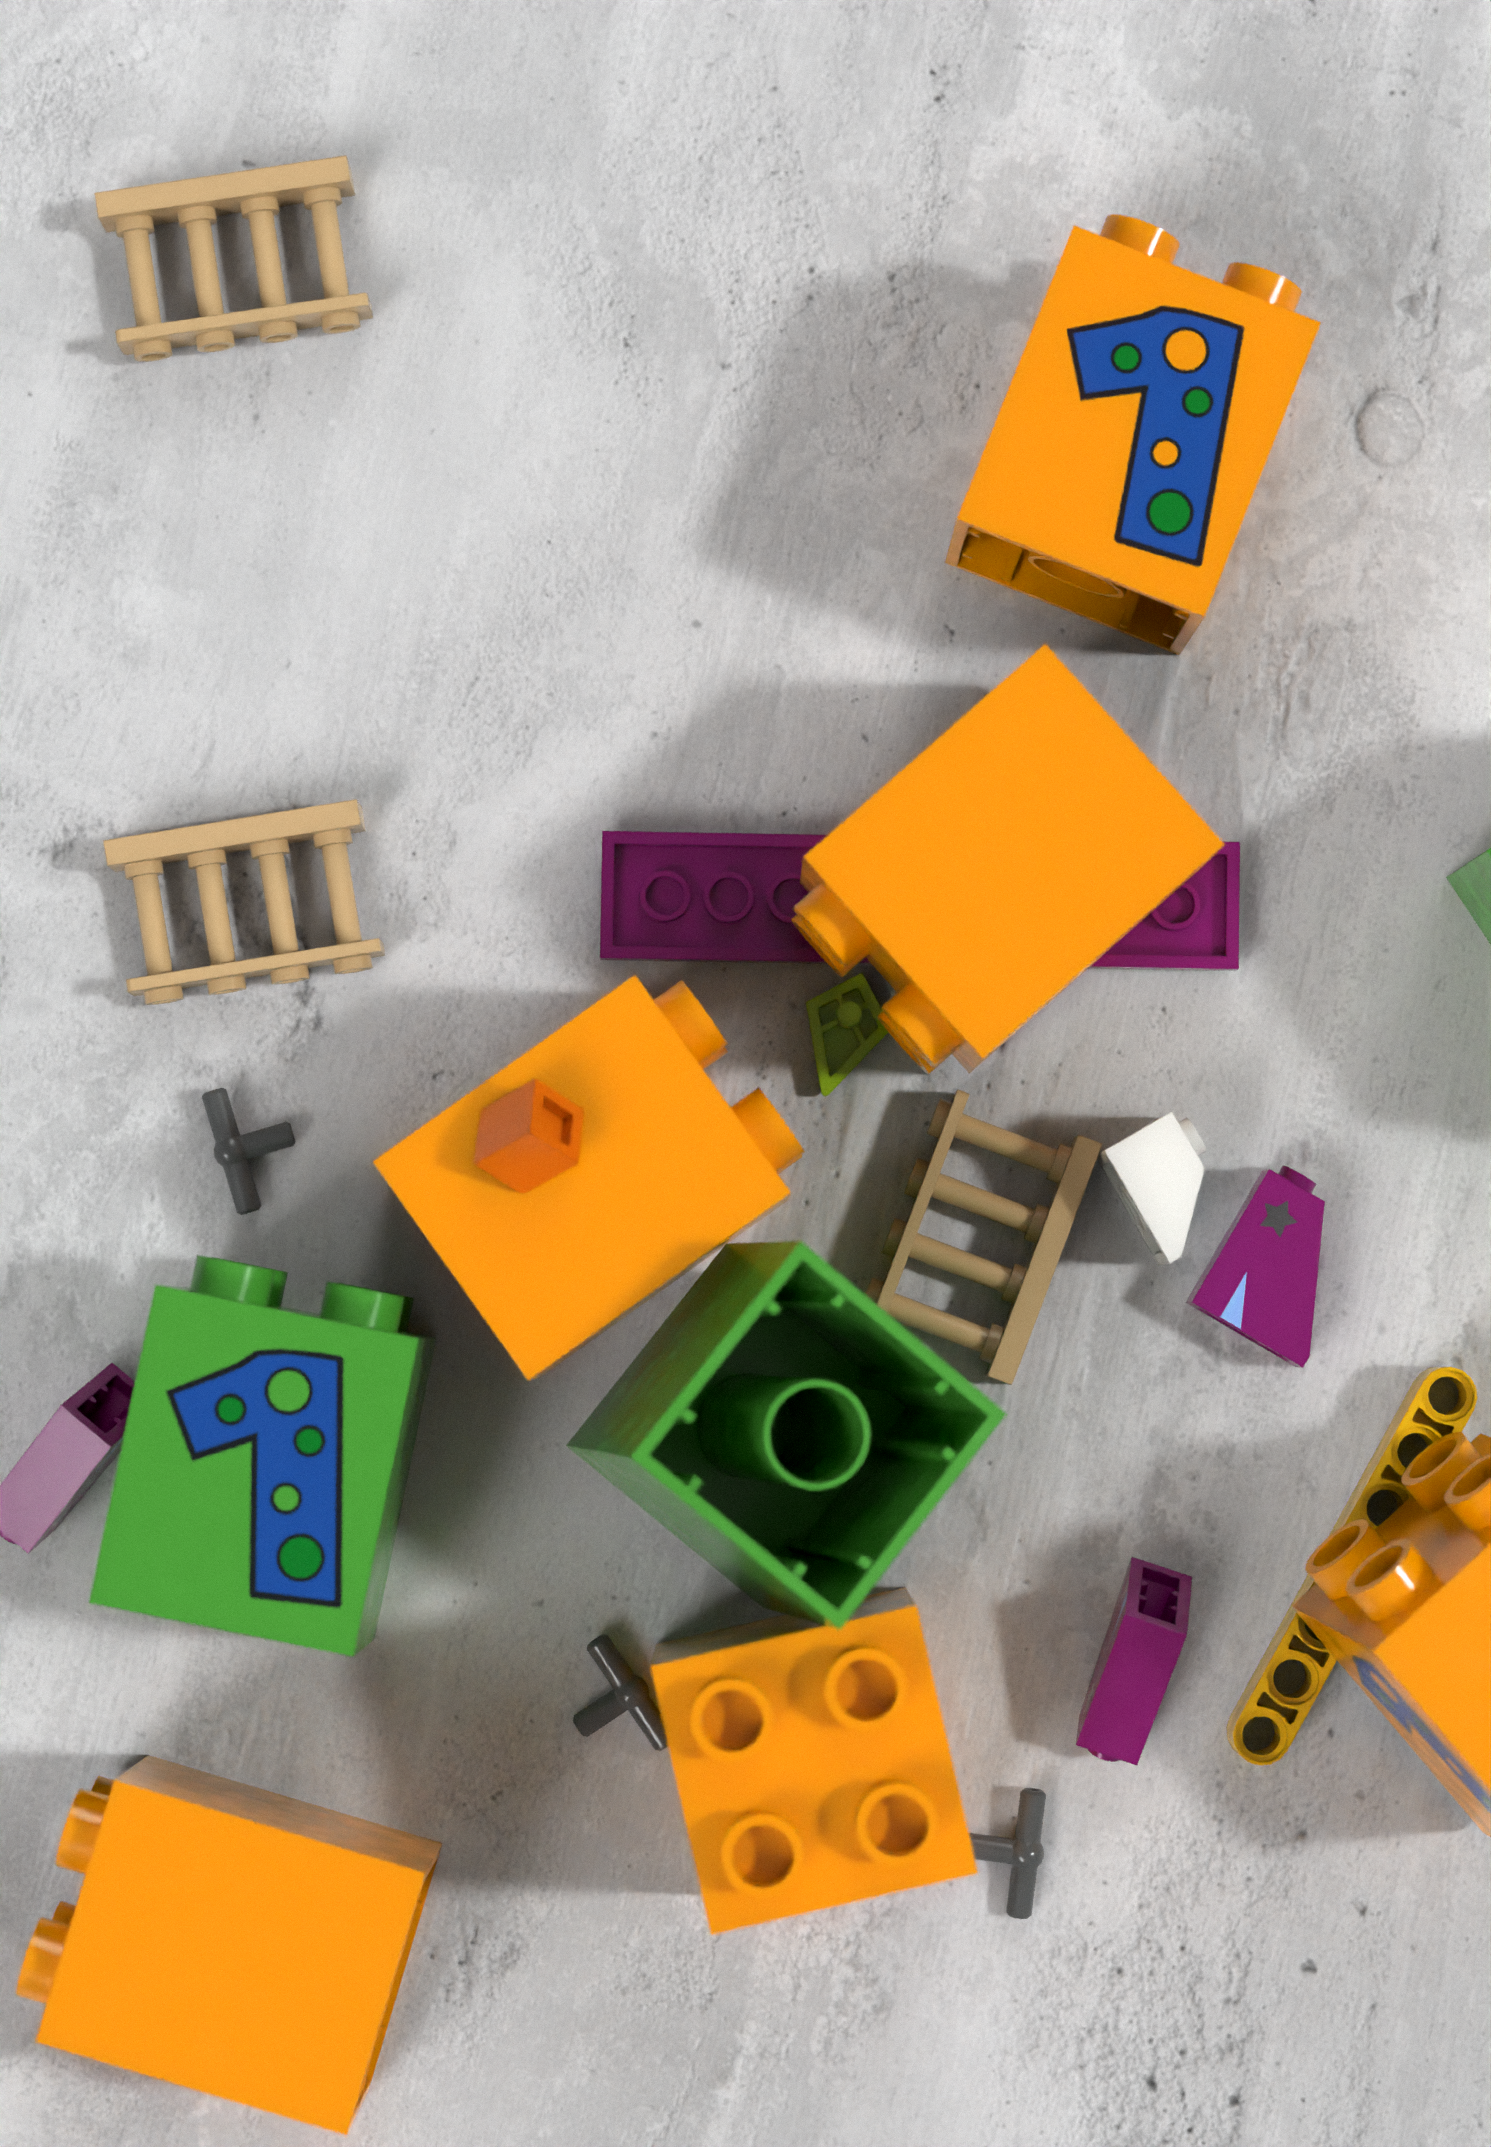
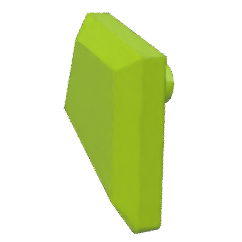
[806,973,888,1097]

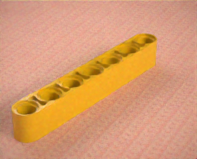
[1226,1366,1477,1765]

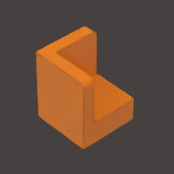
[474,1079,584,1193]

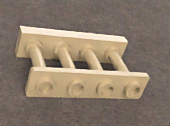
[94,155,373,362]
[103,799,385,1005]
[865,1090,1102,1385]

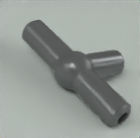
[202,1088,296,1215]
[573,1634,668,1751]
[969,1788,1046,1919]

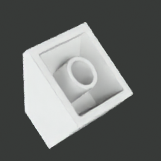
[1097,1112,1207,1265]

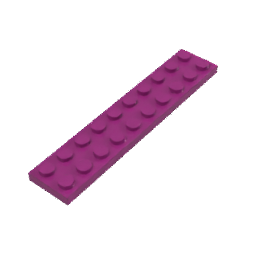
[600,831,1240,971]

